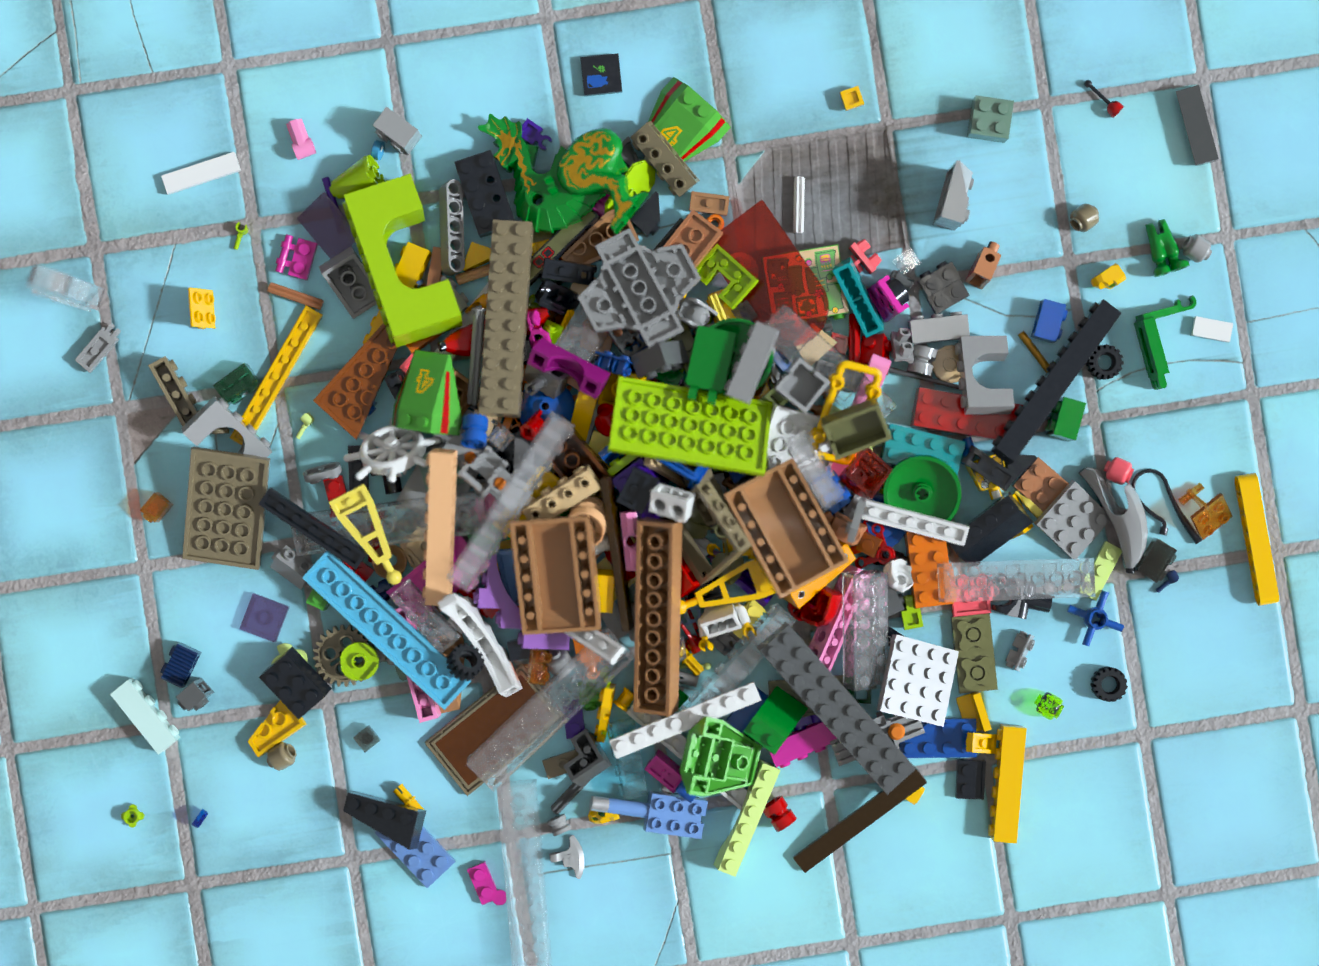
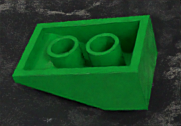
[743,686,808,756]

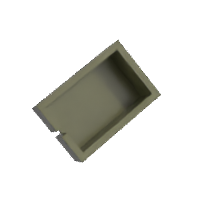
[821,397,892,460]

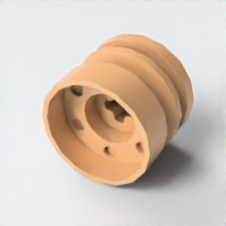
[568,496,607,546]

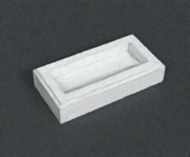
[1191,316,1233,342]

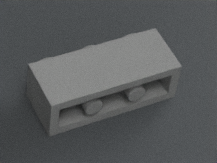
[908,311,970,345]

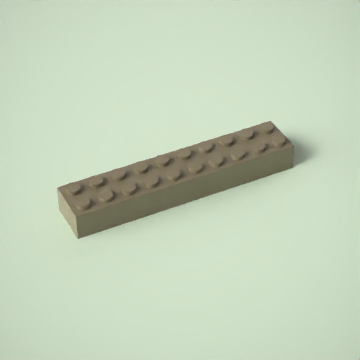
[479,220,534,418]

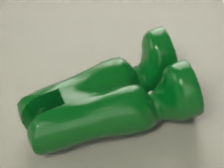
[1145,219,1190,277]

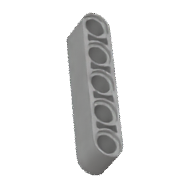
[439,179,465,276]

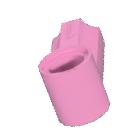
[286,119,316,160]

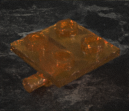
[1178,483,1233,540]

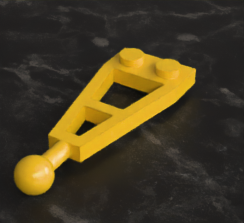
[680,559,776,615]

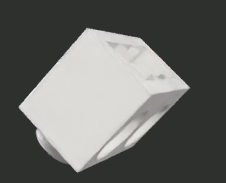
[649,483,695,523]

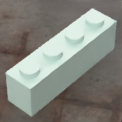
[110,678,181,754]

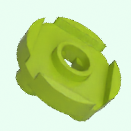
[340,641,380,681]

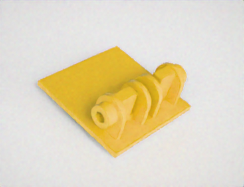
[188,288,216,329]

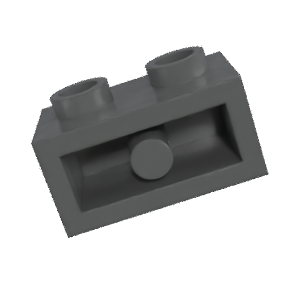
[176,678,214,712]

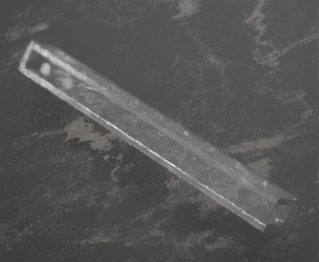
[446,411,575,592]

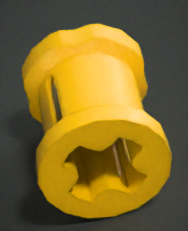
[613,687,634,712]

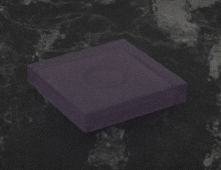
[239,593,290,642]

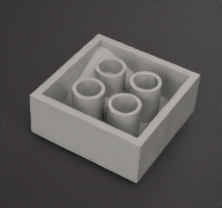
[932,160,974,231]

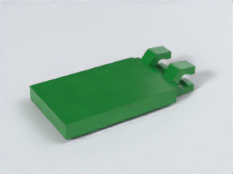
[686,325,737,405]

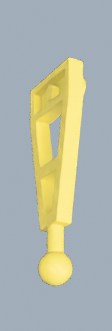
[329,484,402,585]

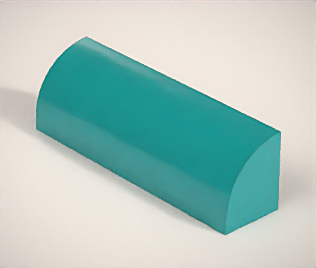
[832,257,884,338]

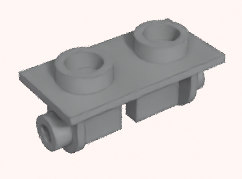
[1005,630,1035,671]

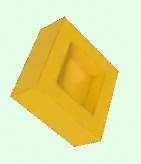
[839,86,864,111]

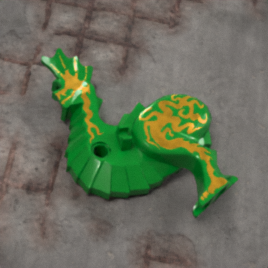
[478,114,649,235]

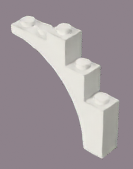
[438,593,523,697]

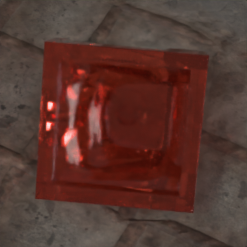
[839,448,893,499]

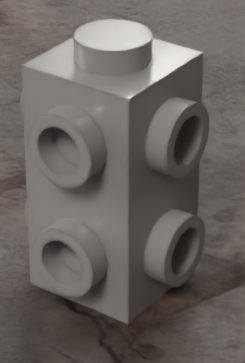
[270,545,313,589]

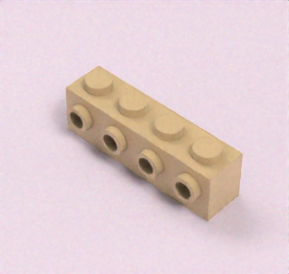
[522,465,601,520]

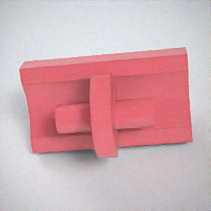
[849,239,882,274]

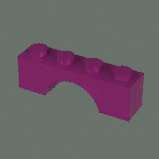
[527,338,611,399]

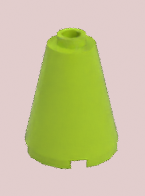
[329,155,385,199]

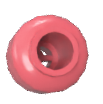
[1104,457,1134,485]

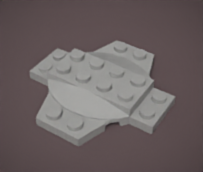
[578,228,701,348]

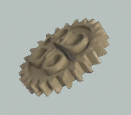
[313,624,375,687]

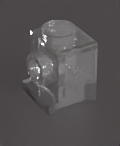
[892,248,921,275]

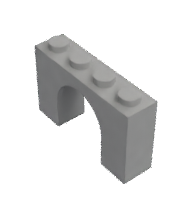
[955,336,1015,415]
[181,396,272,458]

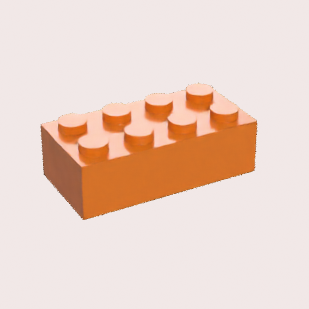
[904,531,954,608]

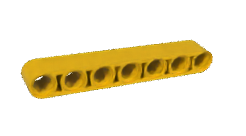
[1234,473,1279,606]

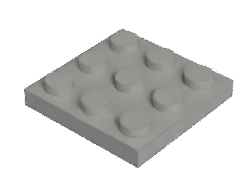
[1034,480,1111,561]

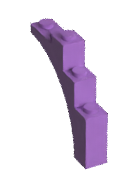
[473,549,570,650]

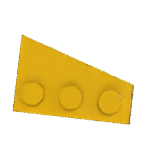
[247,700,307,757]

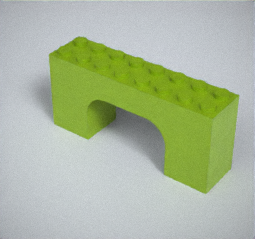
[342,174,463,348]

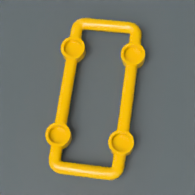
[810,361,882,465]

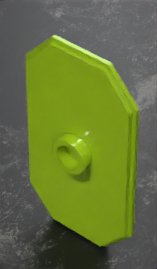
[605,160,656,219]

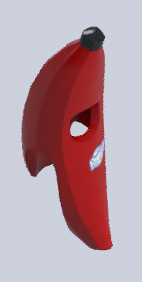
[437,307,550,356]

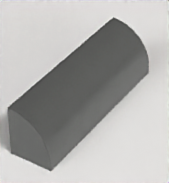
[1176,85,1219,166]

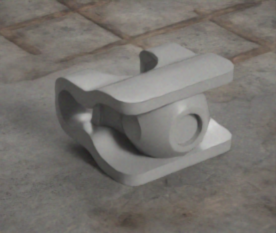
[675,297,718,331]

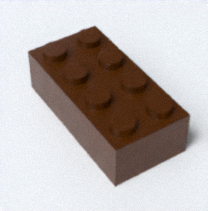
[532,414,610,481]

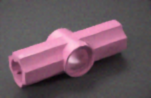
[620,510,638,571]

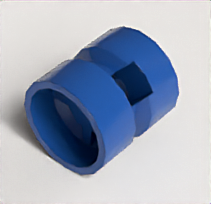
[461,414,488,449]

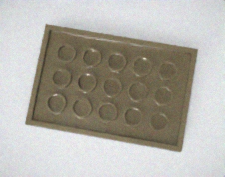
[182,447,270,570]

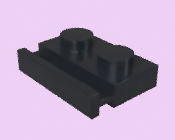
[617,466,660,514]
[955,759,986,800]

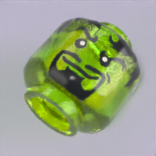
[1034,691,1064,720]

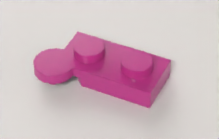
[467,861,508,905]

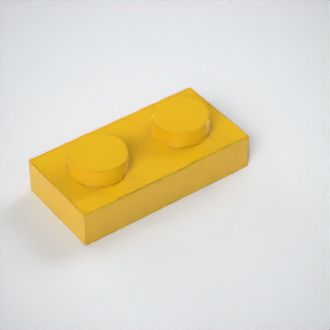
[966,732,997,754]

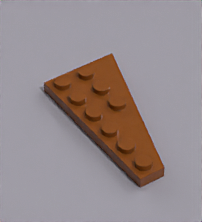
[313,323,397,440]

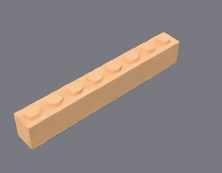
[422,448,457,606]

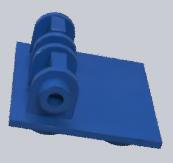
[594,350,635,377]

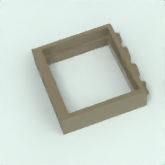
[662,481,752,585]

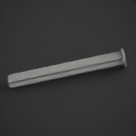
[467,308,486,405]

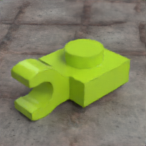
[900,595,924,630]

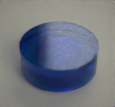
[191,808,208,828]

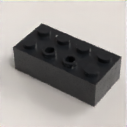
[454,150,515,238]

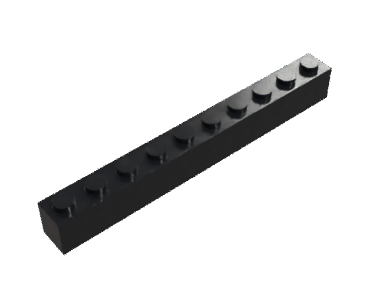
[990,299,1121,465]

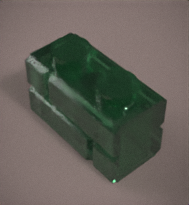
[213,363,260,405]

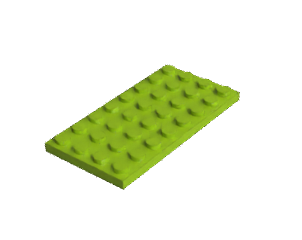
[608,376,772,477]

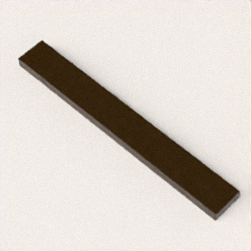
[600,475,634,632]
[793,767,927,873]

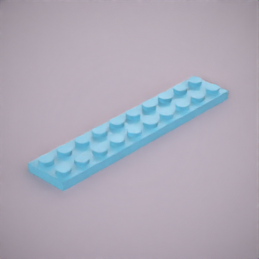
[302,551,471,710]

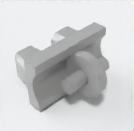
[890,328,914,364]

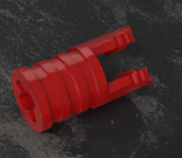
[520,409,551,440]

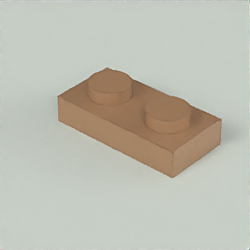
[689,191,730,216]

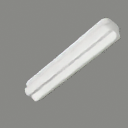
[793,176,805,234]

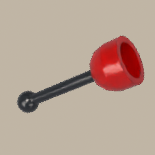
[1084,80,1124,118]

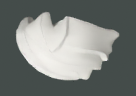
[883,558,914,592]

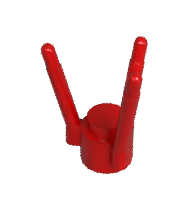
[680,609,702,655]

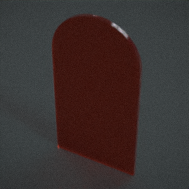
[708,200,829,346]

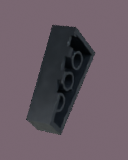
[343,791,427,850]

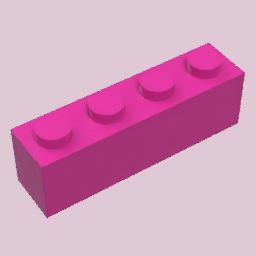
[769,721,837,768]

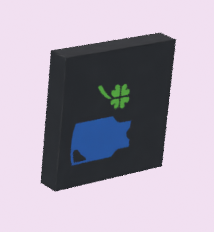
[580,53,622,97]

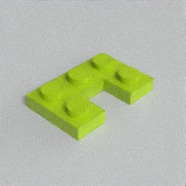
[696,244,759,310]

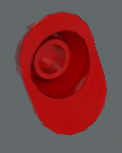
[595,403,614,438]

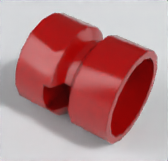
[763,795,797,832]

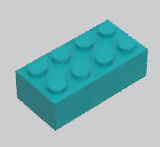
[880,424,966,476]

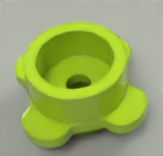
[121,804,144,828]

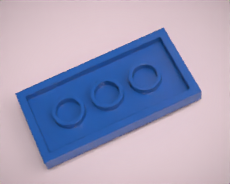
[899,718,977,758]

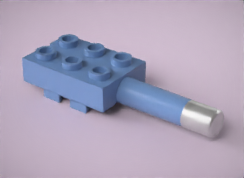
[589,791,708,839]

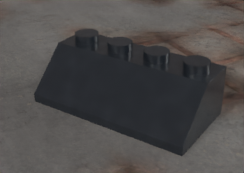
[948,491,1033,568]

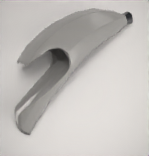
[1079,467,1148,574]

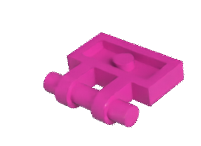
[275,234,318,281]

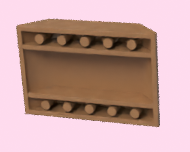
[724,458,850,599]
[509,516,601,635]

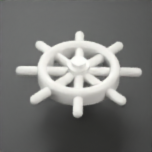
[343,418,442,482]

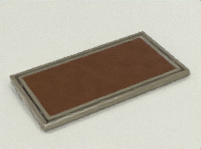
[425,663,566,796]

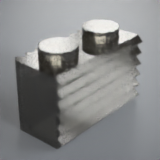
[1135,538,1177,583]

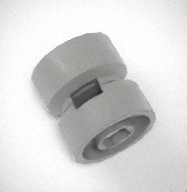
[907,344,938,377]

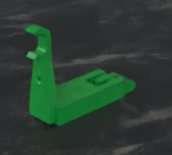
[1134,295,1197,390]

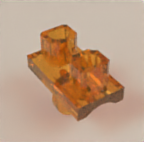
[524,649,552,686]

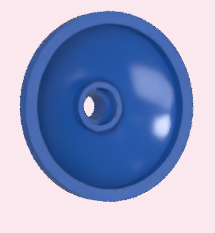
[519,387,575,428]

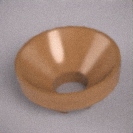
[372,544,407,579]

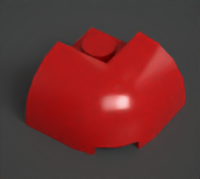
[800,586,843,626]

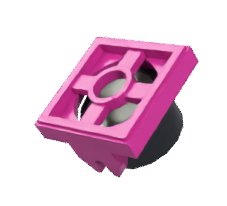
[867,275,910,322]

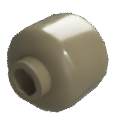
[1070,203,1099,232]
[267,742,296,771]

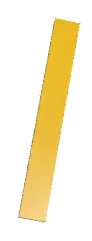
[230,305,323,445]

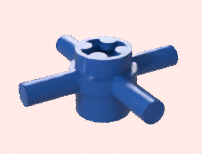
[1067,590,1124,646]

